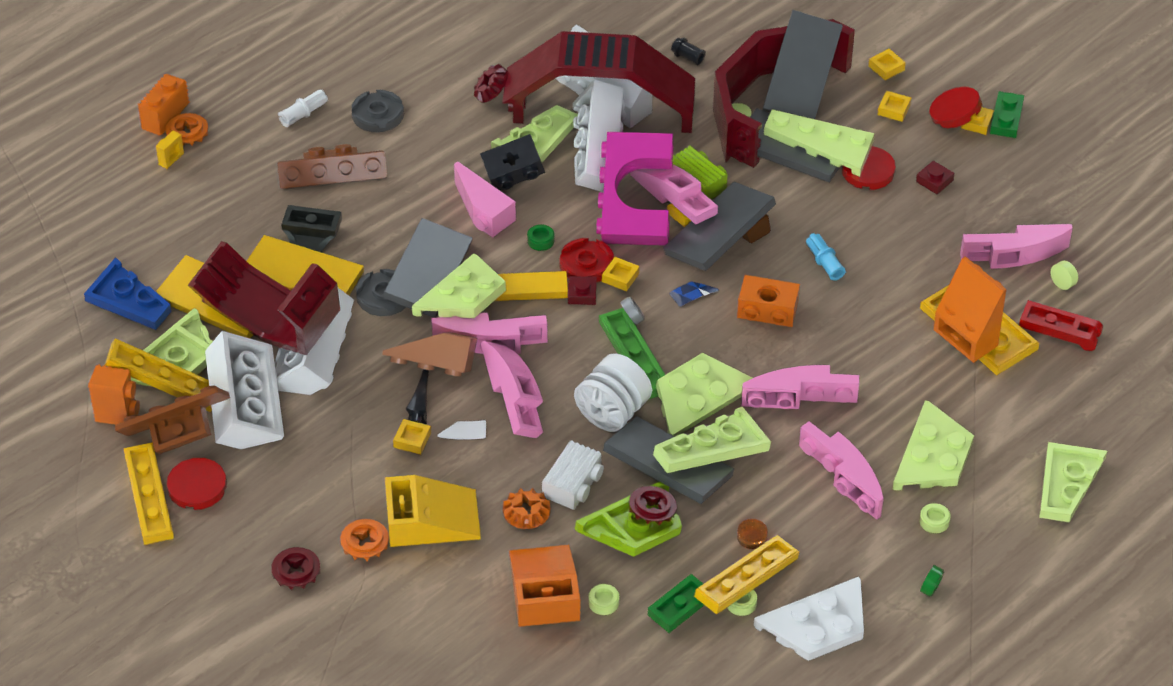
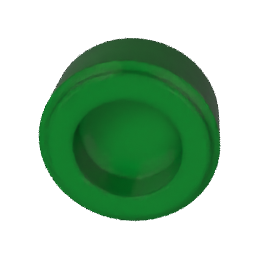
[527,224,555,251]
[920,565,945,597]

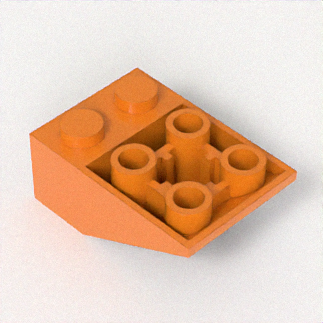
[934,256,1006,363]
[509,545,580,627]

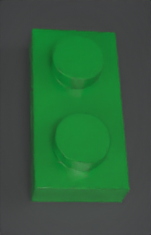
[990,91,1025,138]
[647,574,704,633]

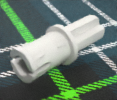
[278,90,328,127]

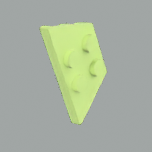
[412,254,506,318]
[131,308,213,387]
[656,353,753,436]
[893,400,974,490]

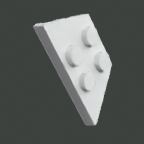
[754,577,864,661]

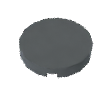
[352,90,404,132]
[356,269,406,316]

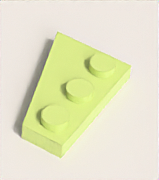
[491,105,578,162]
[1039,442,1107,522]

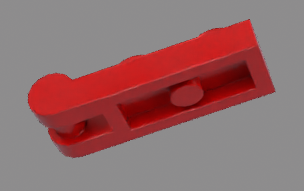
[1019,300,1103,351]

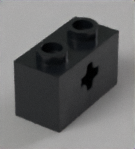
[480,134,546,190]

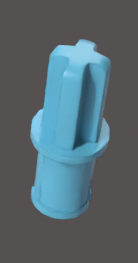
[806,233,846,281]

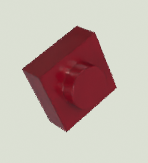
[916,160,955,194]
[568,276,597,305]

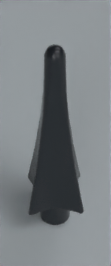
[406,369,429,424]

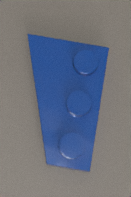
[84,258,171,330]

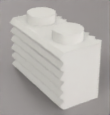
[542,440,604,510]

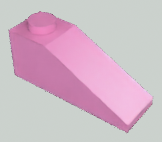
[454,162,516,237]

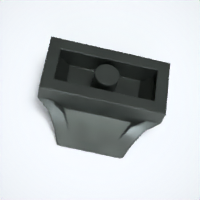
[281,205,342,253]

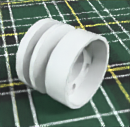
[574,354,652,432]

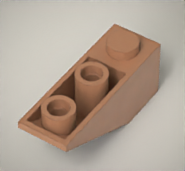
[382,332,477,376]

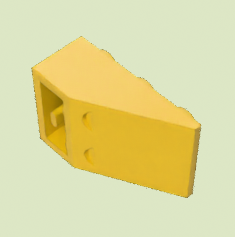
[385,475,481,547]

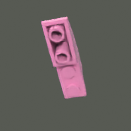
[630,165,718,225]
[960,224,1072,269]
[431,313,548,354]
[481,341,543,438]
[741,365,859,409]
[799,421,883,520]

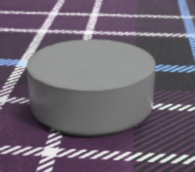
[620,296,645,325]

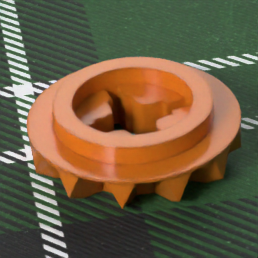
[166,113,208,146]
[503,488,551,529]
[340,519,389,561]

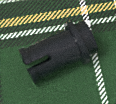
[671,37,706,65]

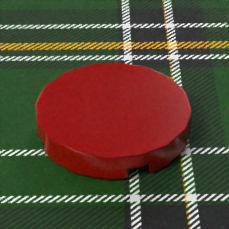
[929,86,982,129]
[842,146,896,190]
[559,238,614,282]
[167,458,227,510]

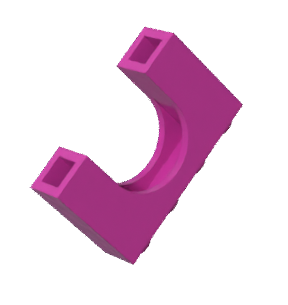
[596,132,674,246]

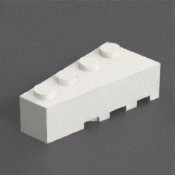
[573,79,625,192]

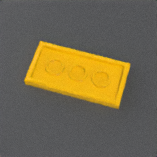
[247,235,364,295]
[156,255,253,338]
[920,285,1040,375]

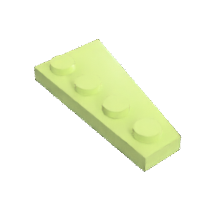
[764,110,874,177]
[653,406,771,473]

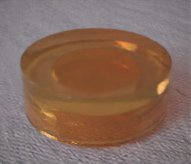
[737,519,768,549]

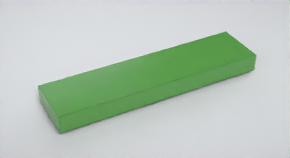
[599,308,665,400]

